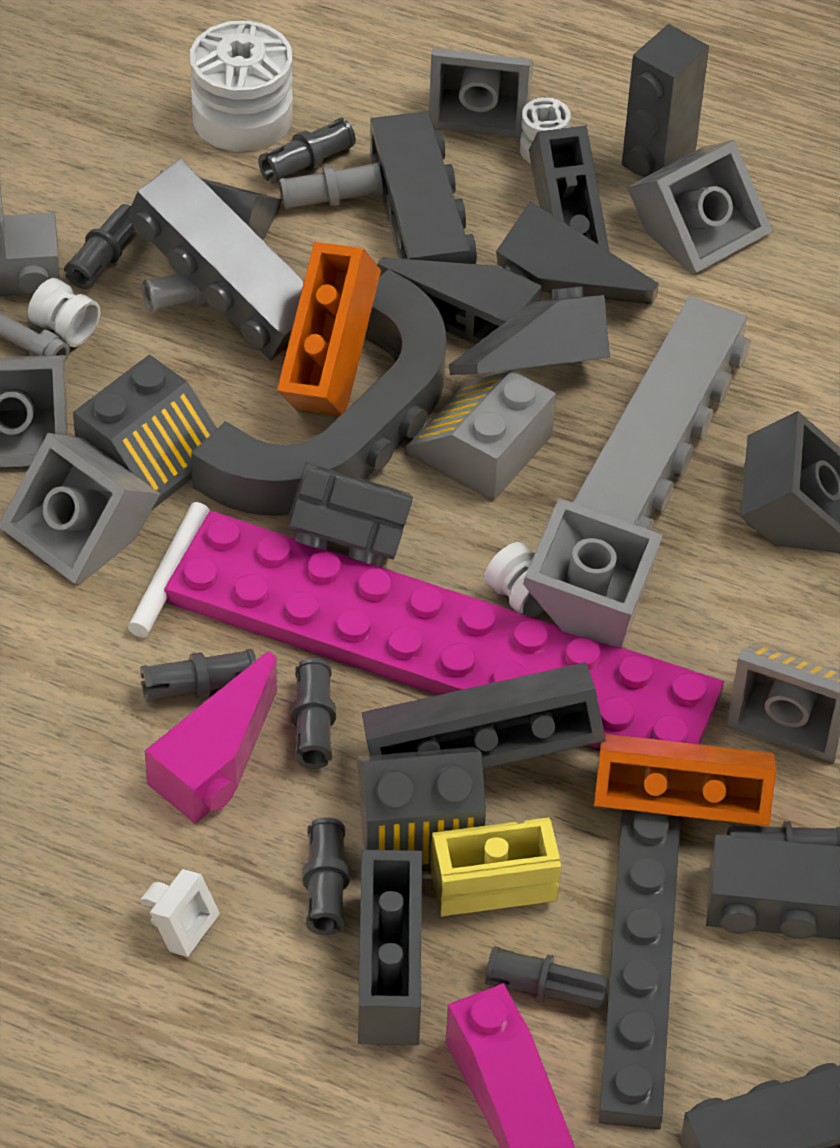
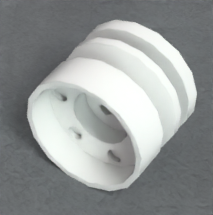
[190,21,293,152]

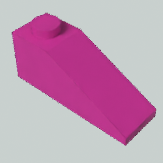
[145,651,277,824]
[445,983,575,1148]

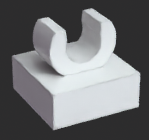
[140,869,220,957]

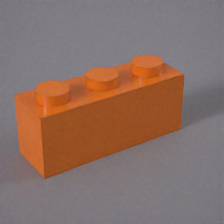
[277,242,381,417]
[594,733,777,826]

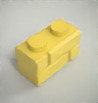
[430,817,561,917]

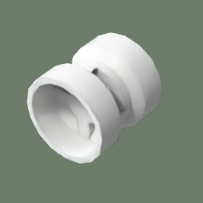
[520,97,571,164]
[27,278,101,347]
[484,542,544,617]

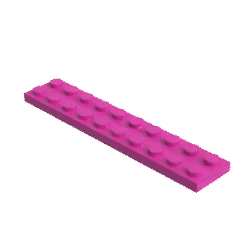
[164,510,724,750]

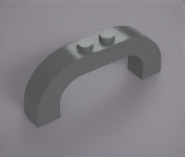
[191,269,446,516]

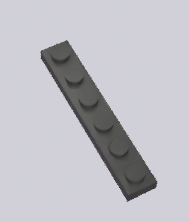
[599,809,681,1129]

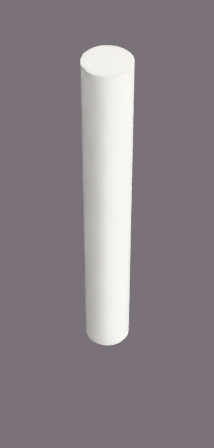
[128,502,210,638]

